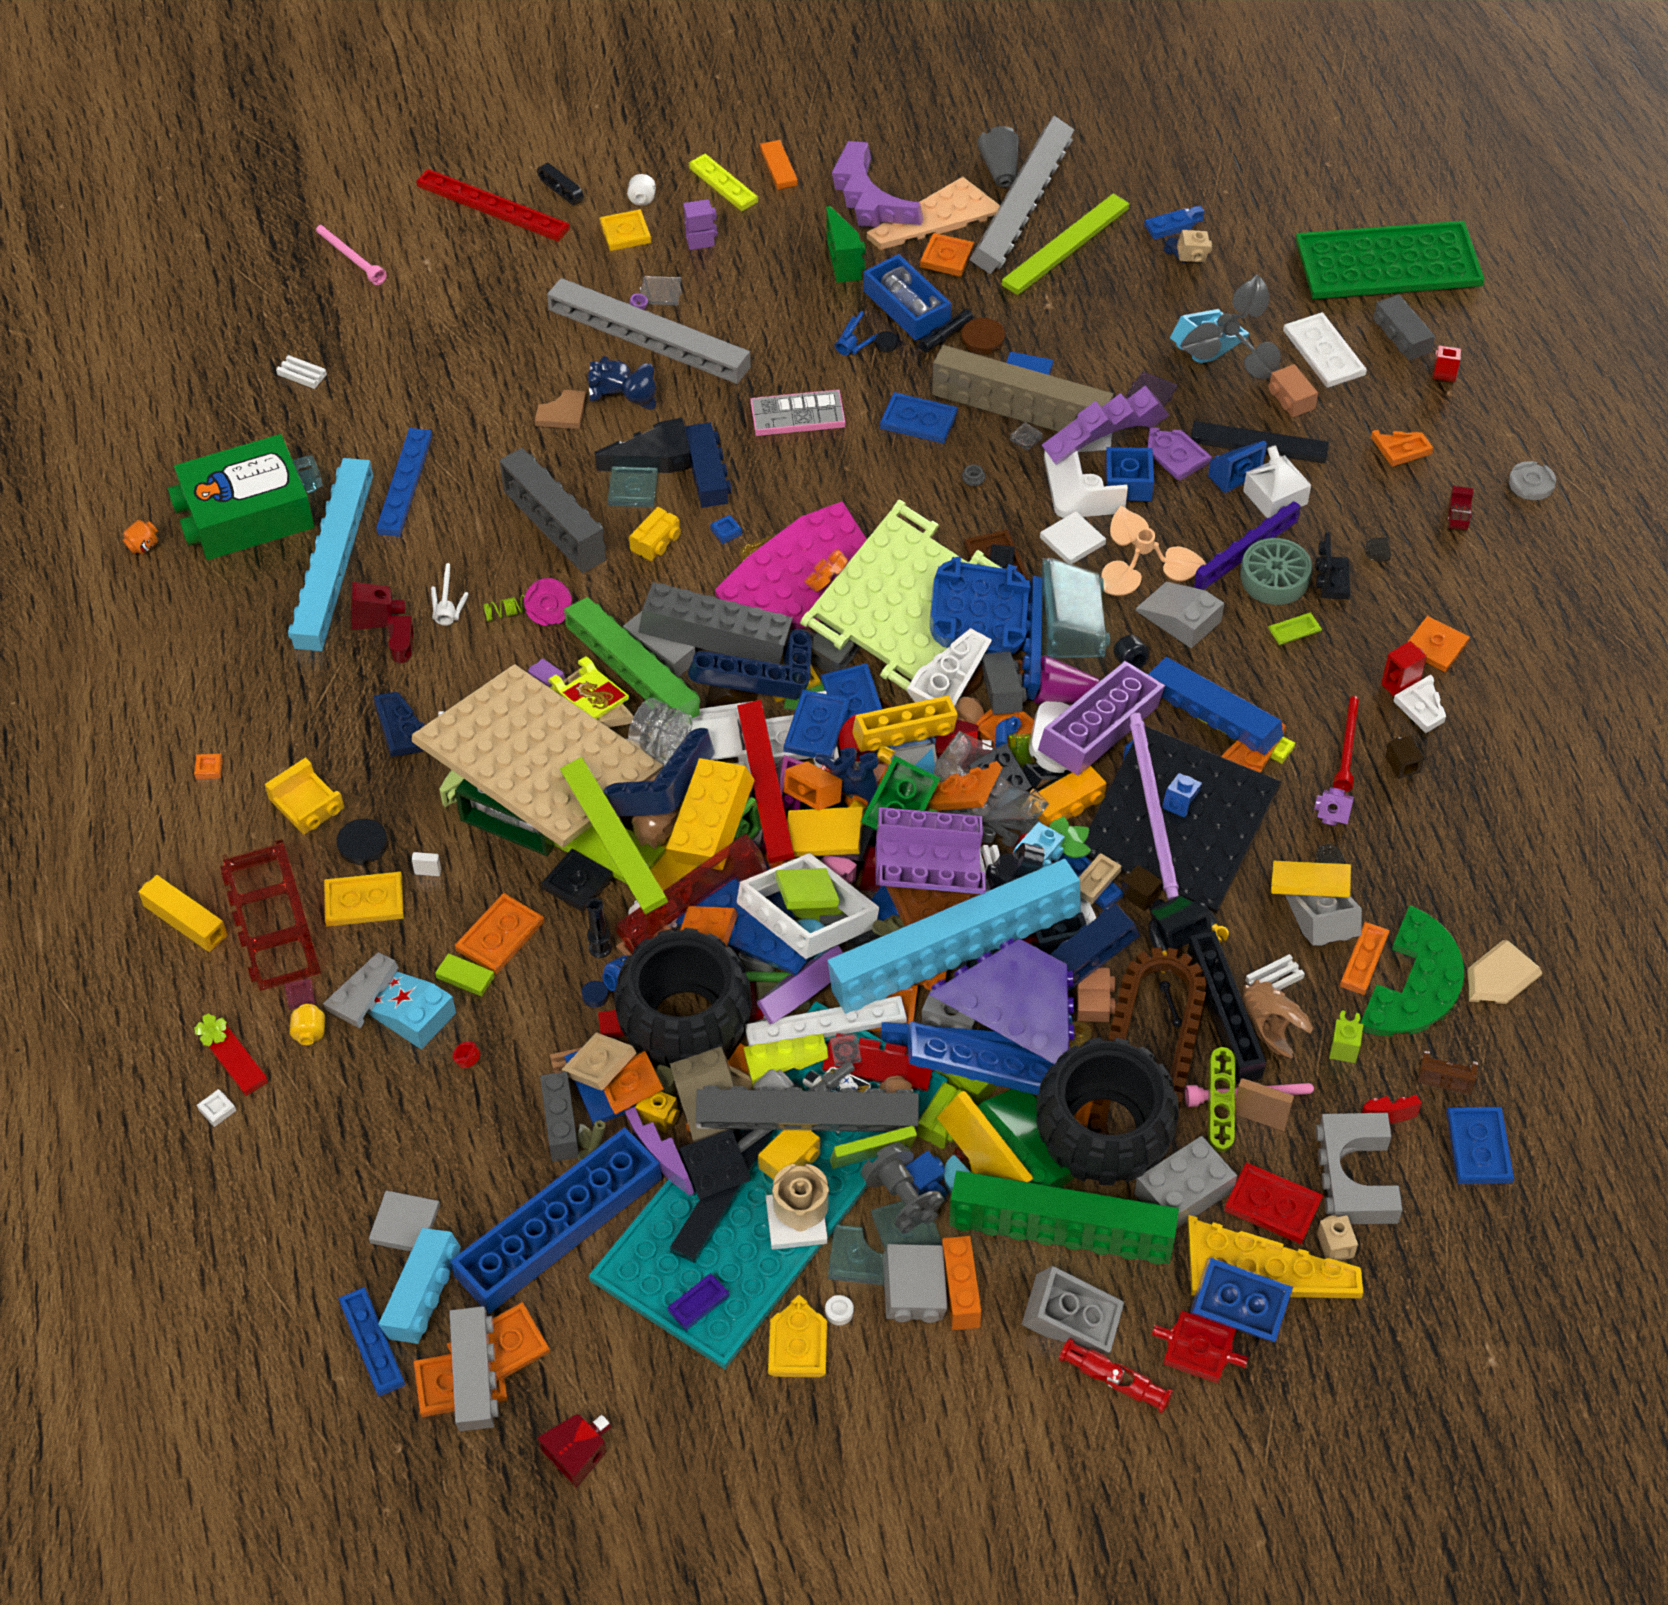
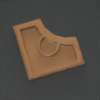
[535,390,587,429]

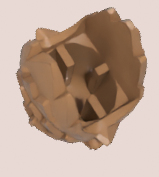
[632,773,685,849]
[1242,980,1313,1058]

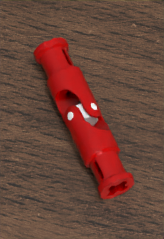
[1059,1338,1174,1414]

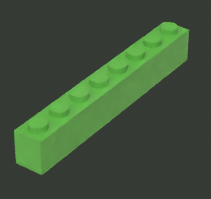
[564,597,700,727]

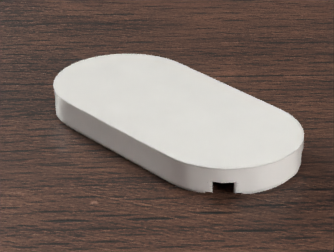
[1029,701,1070,773]

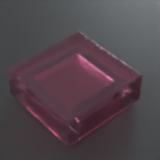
[285,978,316,1010]

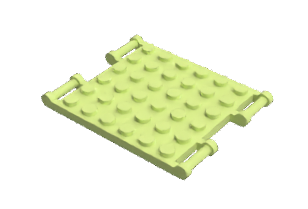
[800,499,1001,691]

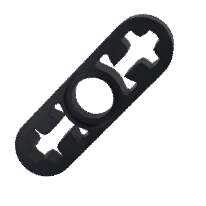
[537,163,584,205]

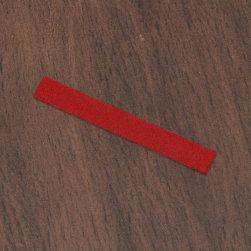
[416,169,570,242]
[737,700,795,864]

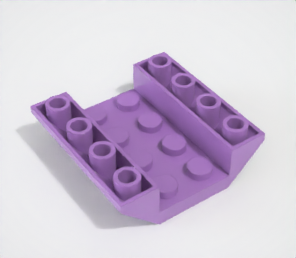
[875,807,985,894]

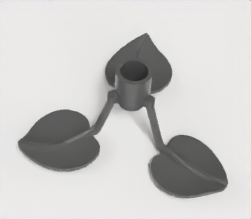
[1180,274,1281,379]

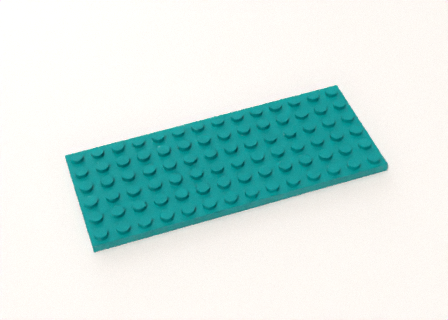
[589,1001,948,1370]

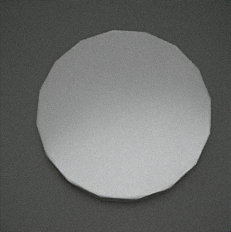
[1509,461,1556,500]

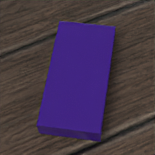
[667,1273,729,1331]

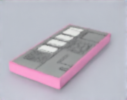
[750,390,845,436]

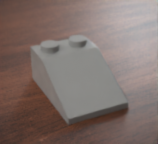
[1136,582,1224,648]
[1285,894,1362,946]
[1022,1266,1124,1354]

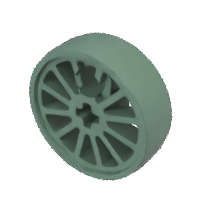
[1240,538,1312,605]

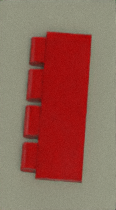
[822,1033,933,1092]

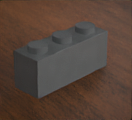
[1373,295,1435,360]
[982,651,1026,715]
[540,1071,579,1162]

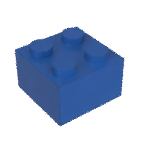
[1104,447,1154,501]

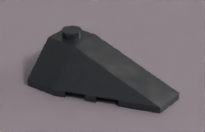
[594,417,691,473]

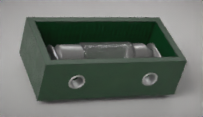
[455,779,555,857]

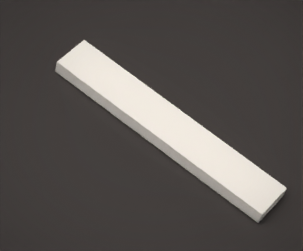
[745,996,907,1046]

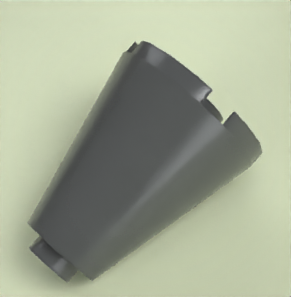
[977,126,1019,188]

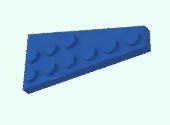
[675,868,808,976]

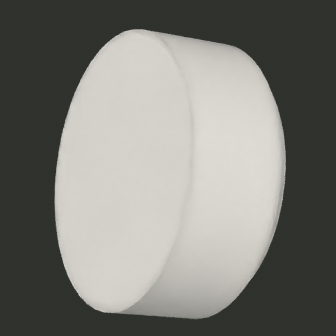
[825,1295,853,1325]

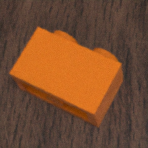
[783,761,842,811]

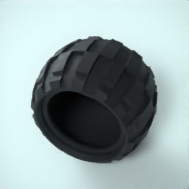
[614,928,752,1068]
[1036,1037,1179,1185]

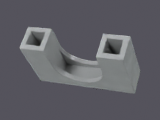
[1315,1113,1402,1224]

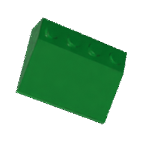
[977,1089,1075,1188]

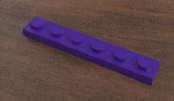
[1194,501,1301,590]

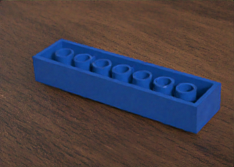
[450,1127,662,1314]

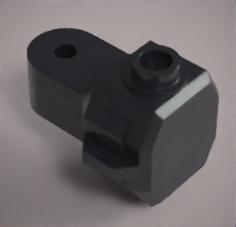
[985,843,1045,890]

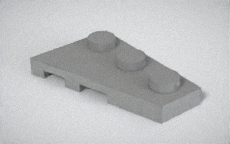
[323,952,398,1028]

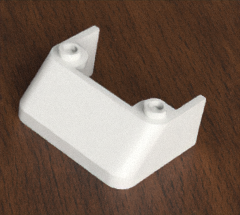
[1044,433,1128,518]

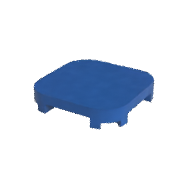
[929,557,1030,654]

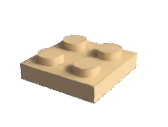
[562,1033,636,1091]

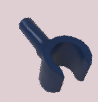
[1164,237,1187,264]

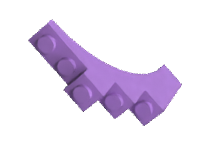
[832,141,923,227]
[1042,385,1169,465]

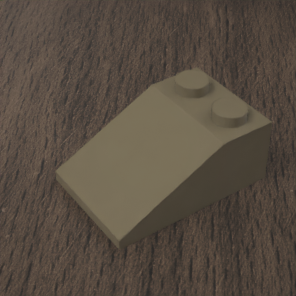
[670,1047,736,1142]

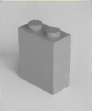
[883,1244,947,1323]

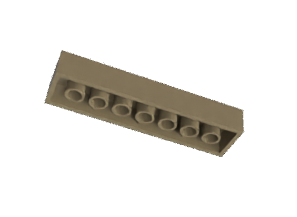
[932,345,1113,432]

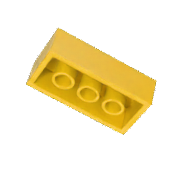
[666,758,754,871]

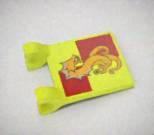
[548,656,629,719]

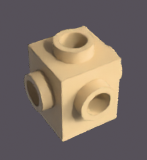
[1177,230,1212,262]

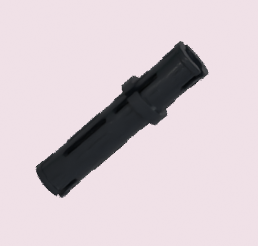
[918,309,974,353]

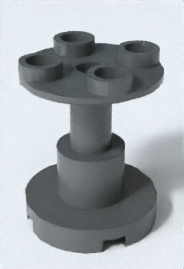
[861,1142,944,1234]

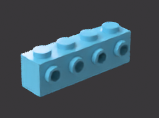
[378,1228,461,1344]

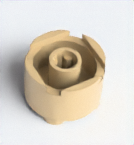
[772,1164,829,1232]

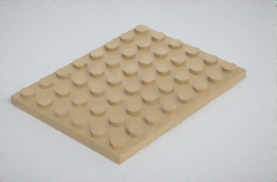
[412,664,664,848]

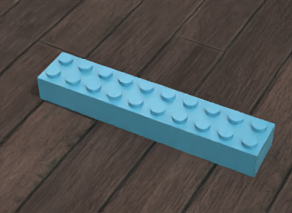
[828,859,1081,1014]

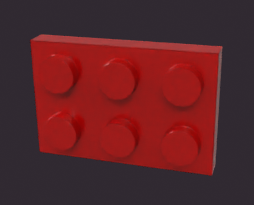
[1224,1162,1323,1245]

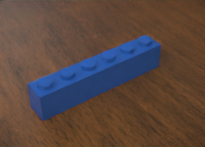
[1148,657,1283,755]

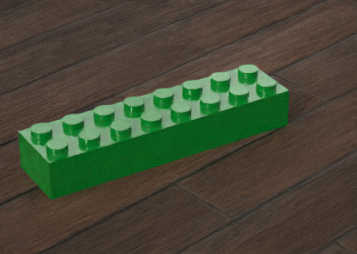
[949,1170,1179,1265]

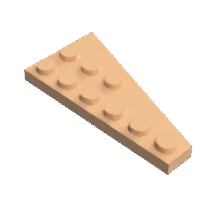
[867,177,1000,250]

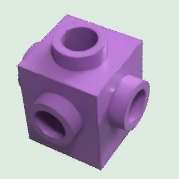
[1314,787,1354,825]

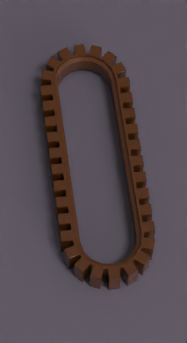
[1089,947,1206,1163]

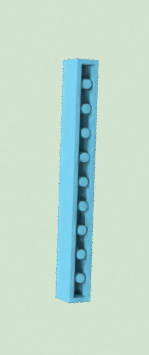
[288,458,373,651]

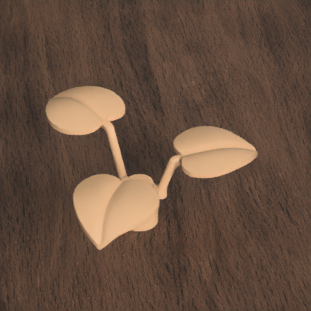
[1101,506,1206,596]

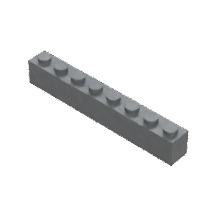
[696,1085,918,1133]

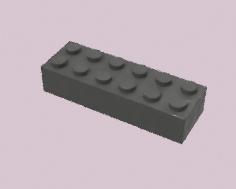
[499,448,606,573]
[638,582,793,664]

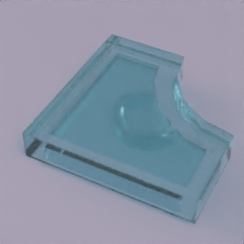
[828,1225,884,1285]

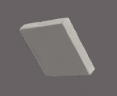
[369,1191,440,1252]

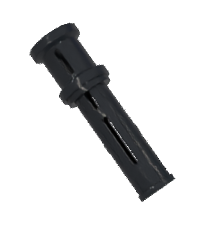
[586,898,612,958]

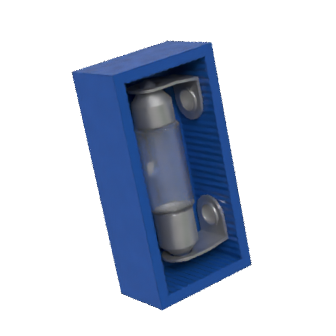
[864,254,951,341]

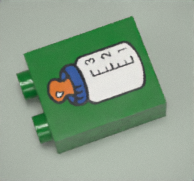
[167,434,315,561]

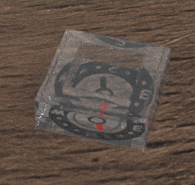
[1010,422,1042,451]
[830,1033,861,1066]

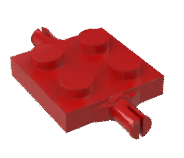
[1151,1311,1249,1384]

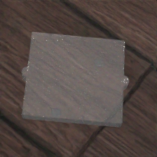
[640,276,682,305]

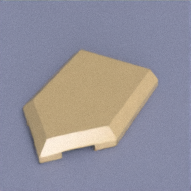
[1467,940,1542,1004]

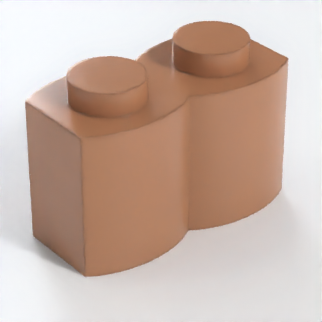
[1077,968,1115,1022]

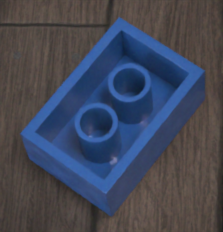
[1189,1258,1293,1343]

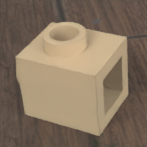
[1317,1215,1358,1261]

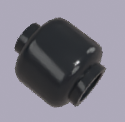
[1113,634,1149,669]

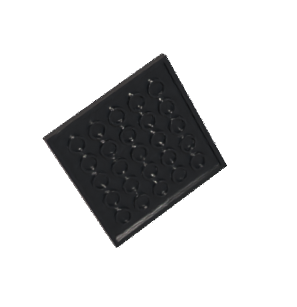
[1084,726,1281,914]

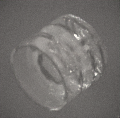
[628,698,693,762]

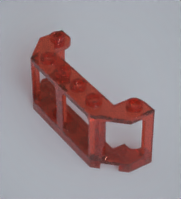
[220,839,321,991]

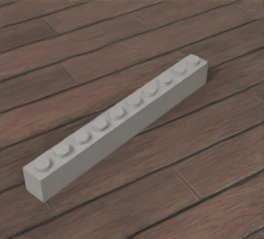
[969,116,1074,274]
[547,278,751,384]

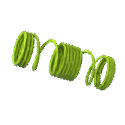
[484,594,525,622]

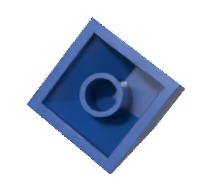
[1208,441,1267,493]

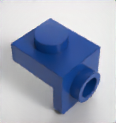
[1162,773,1202,817]

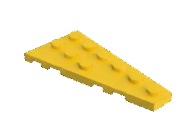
[1187,1215,1363,1298]

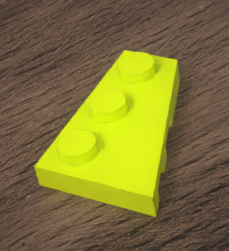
[744,1034,828,1089]

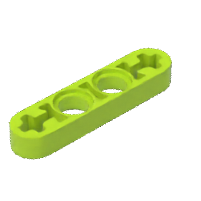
[1208,1047,1235,1152]

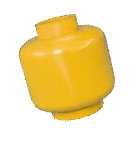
[290,1004,325,1045]

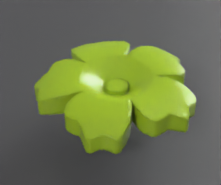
[194,1013,227,1046]

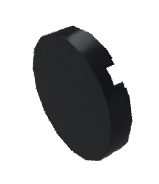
[336,818,388,864]

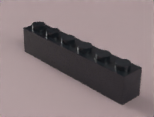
[1187,931,1266,1084]

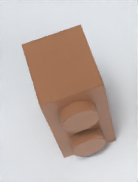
[1269,364,1318,417]

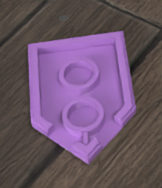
[1148,427,1212,481]

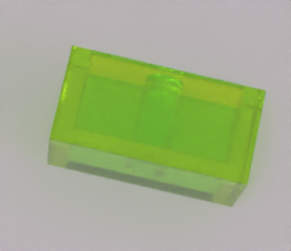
[1009,734,1031,766]

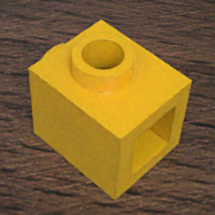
[635,1091,680,1133]

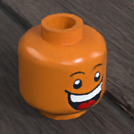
[122,520,158,555]

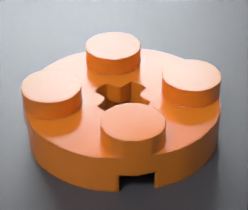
[804,548,848,592]

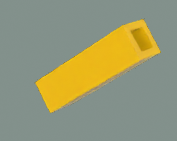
[138,875,228,952]

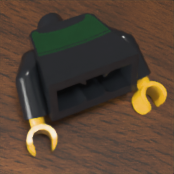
[1148,896,1229,973]

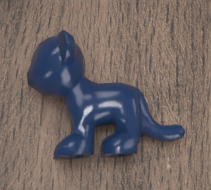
[588,356,656,409]
[815,748,879,834]

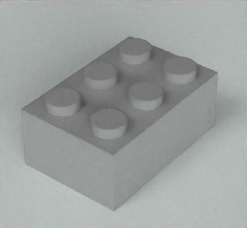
[1134,1136,1237,1229]

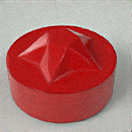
[452,1041,481,1068]

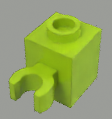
[1329,1010,1363,1063]

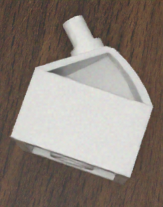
[1243,445,1311,518]

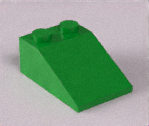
[826,206,865,283]
[860,756,941,831]

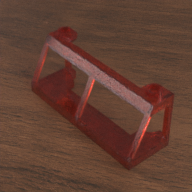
[614,833,768,955]

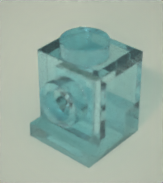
[293,455,323,493]

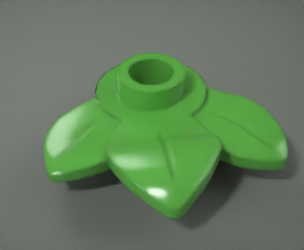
[1049,816,1091,858]

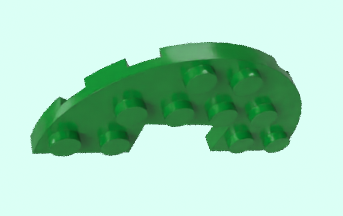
[1360,905,1464,1036]

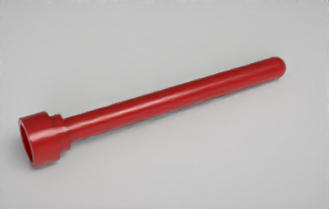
[1333,696,1359,792]

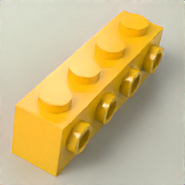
[852,695,958,752]

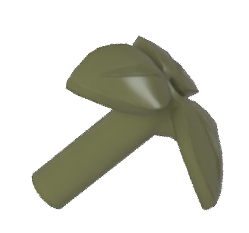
[576,1120,606,1161]

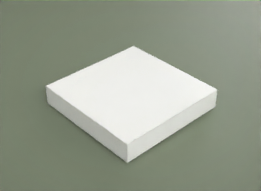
[1040,511,1106,565]
[766,1195,827,1250]

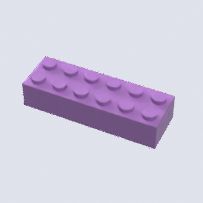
[1038,661,1165,775]

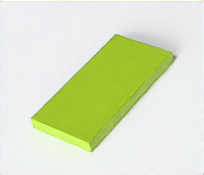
[554,825,666,884]

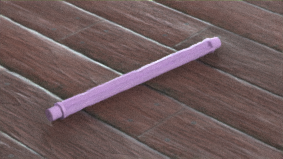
[1130,713,1179,900]

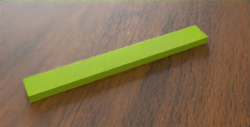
[1002,194,1130,295]
[560,757,668,914]

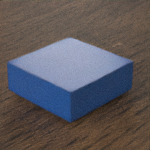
[710,515,742,544]

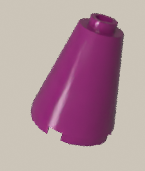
[1033,656,1099,704]

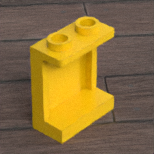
[265,757,344,835]

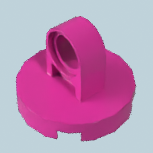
[524,578,572,626]

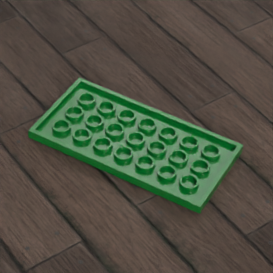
[1295,221,1485,299]

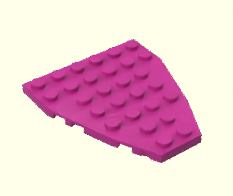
[715,502,867,630]

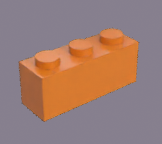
[942,1236,981,1330]

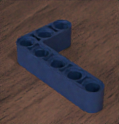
[688,629,811,699]
[603,728,715,816]

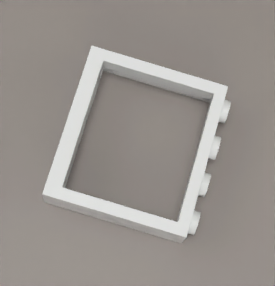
[737,853,879,959]

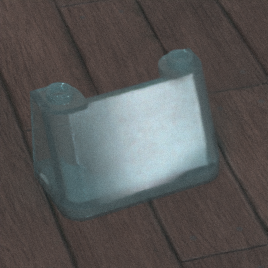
[1041,558,1110,658]

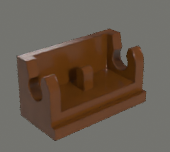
[1417,1050,1478,1095]

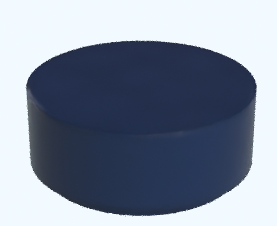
[582,981,608,1008]

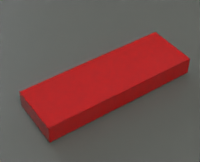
[207,1025,268,1097]

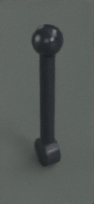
[1159,981,1182,1028]

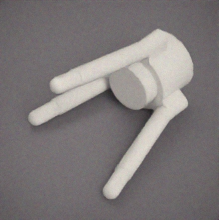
[431,563,469,625]

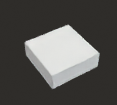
[412,852,441,876]
[197,1089,236,1127]

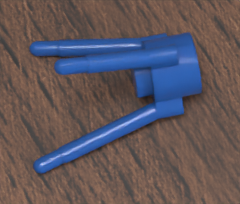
[835,311,878,356]

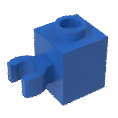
[905,1151,948,1202]

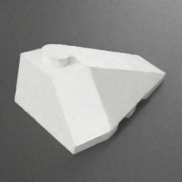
[907,629,992,706]

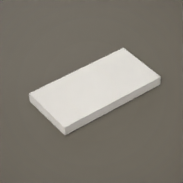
[1283,312,1367,388]

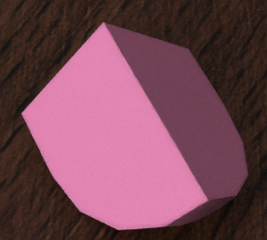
[821,855,857,884]

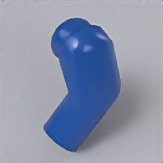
[995,716,1021,748]

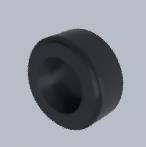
[875,331,897,352]

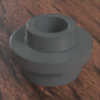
[962,465,985,486]

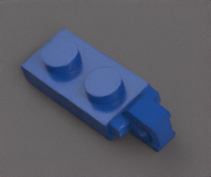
[1144,206,1204,239]

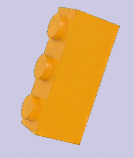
[1027,765,1107,827]

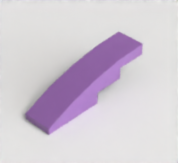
[757,945,843,1024]
[625,1107,695,1196]

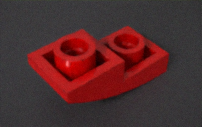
[1362,1094,1422,1124]

